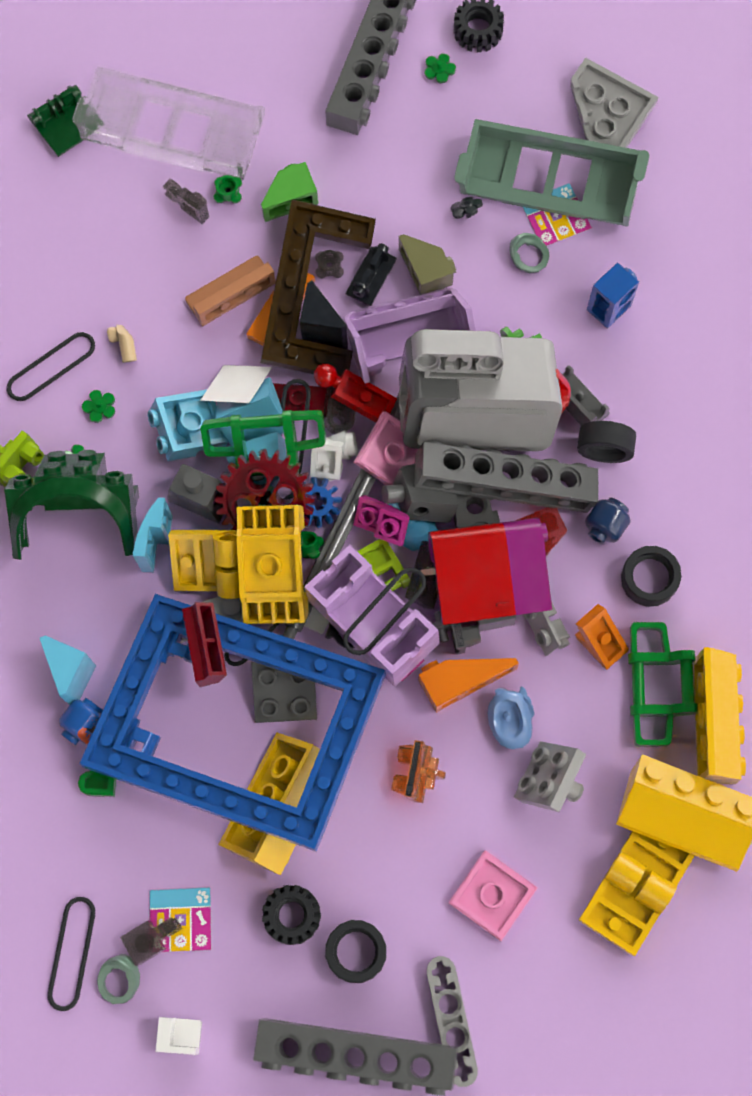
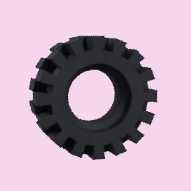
[453,0,504,52]
[262,885,321,945]

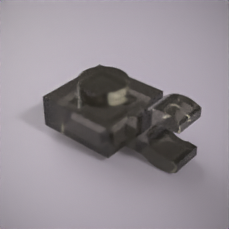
[120,917,183,966]

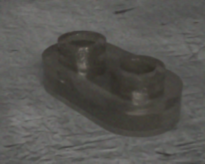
[323,376,356,434]

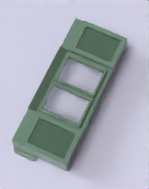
[454,119,649,226]

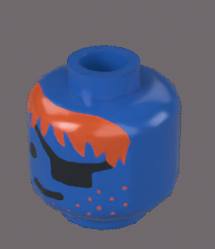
[59,697,103,745]

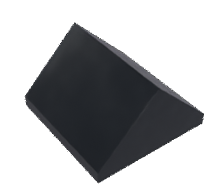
[300,280,348,349]

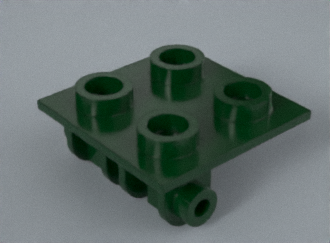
[27,85,105,157]

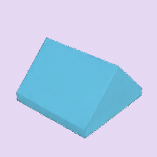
[215,377,284,445]
[40,635,96,705]

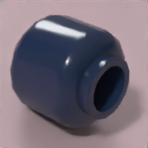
[585,497,631,544]

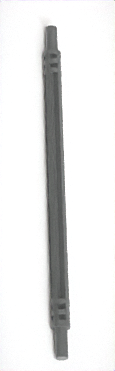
[282,393,400,639]

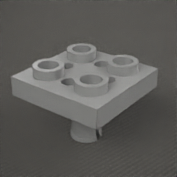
[514,741,586,812]

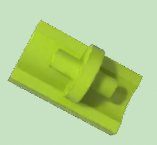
[0,430,44,488]

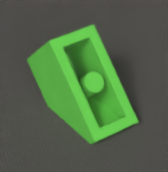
[261,162,318,222]

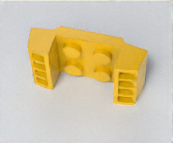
[236,505,309,624]

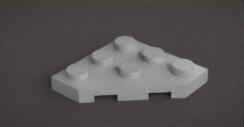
[570,58,658,148]

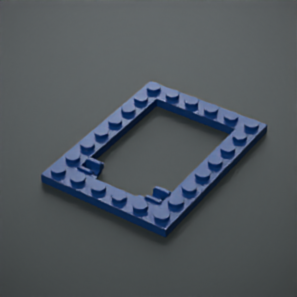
[79,594,386,852]

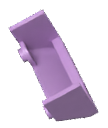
[343,288,476,383]

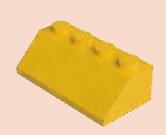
[693,647,746,784]
[218,732,320,875]
[616,754,752,872]

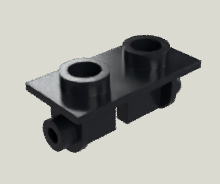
[345,243,397,306]

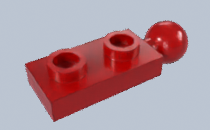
[314,364,397,423]

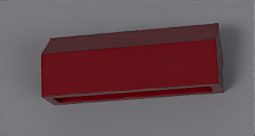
[182,602,227,687]

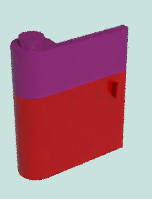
[428,518,553,625]

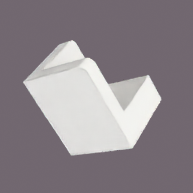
[155,1017,202,1055]

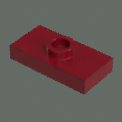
[273,383,329,418]

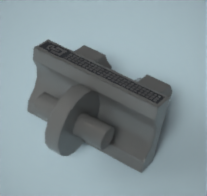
[432,611,481,655]

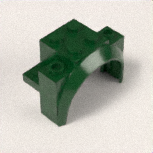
[4,450,139,560]

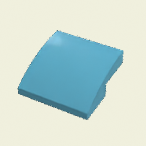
[133,498,173,573]

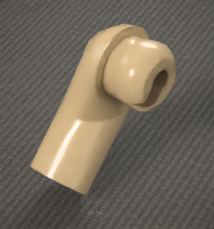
[107,325,137,363]

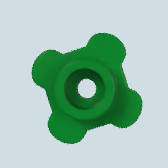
[214,175,242,204]
[301,531,324,559]

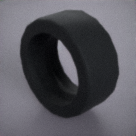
[577,420,636,463]
[621,546,682,607]
[325,920,386,983]

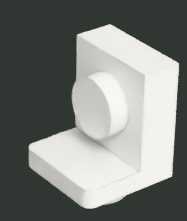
[310,440,343,481]

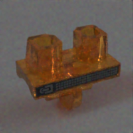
[391,740,446,803]

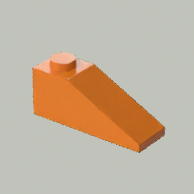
[418,658,519,713]

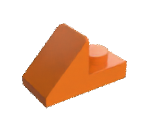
[575,604,629,670]

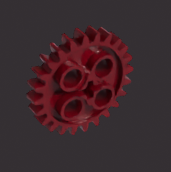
[215,449,315,534]

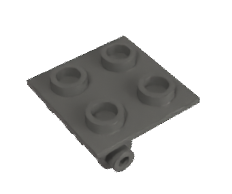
[251,662,317,723]

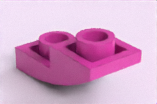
[353,495,410,546]

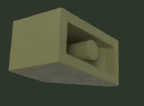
[398,234,456,295]

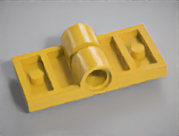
[168,530,240,599]
[578,831,695,957]

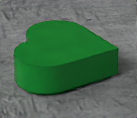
[78,770,116,797]

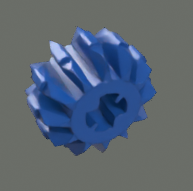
[292,477,342,529]

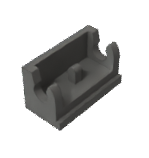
[562,365,610,426]

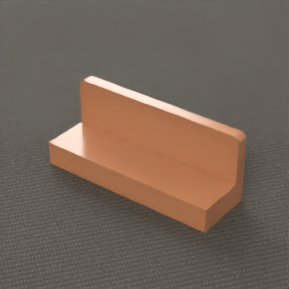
[185,255,276,327]

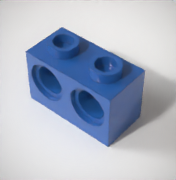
[587,262,639,329]

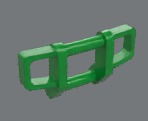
[200,410,326,476]
[628,622,698,747]

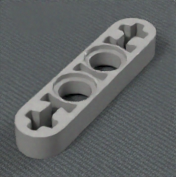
[427,956,478,1087]

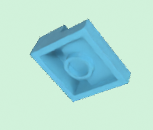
[148,390,228,461]

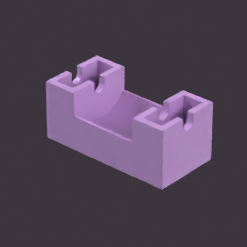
[304,544,439,687]

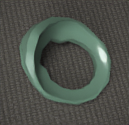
[509,233,550,273]
[97,954,140,1004]

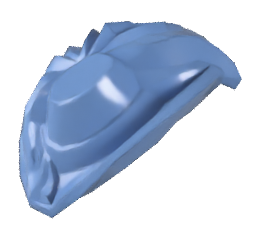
[487,686,535,750]

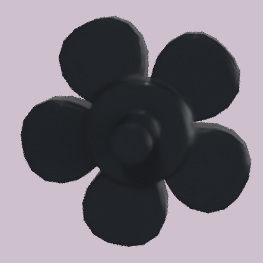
[450,197,483,219]

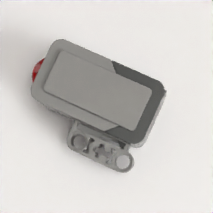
[398,329,571,451]

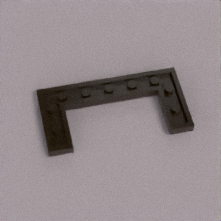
[260,200,376,377]

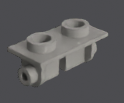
[523,604,570,656]

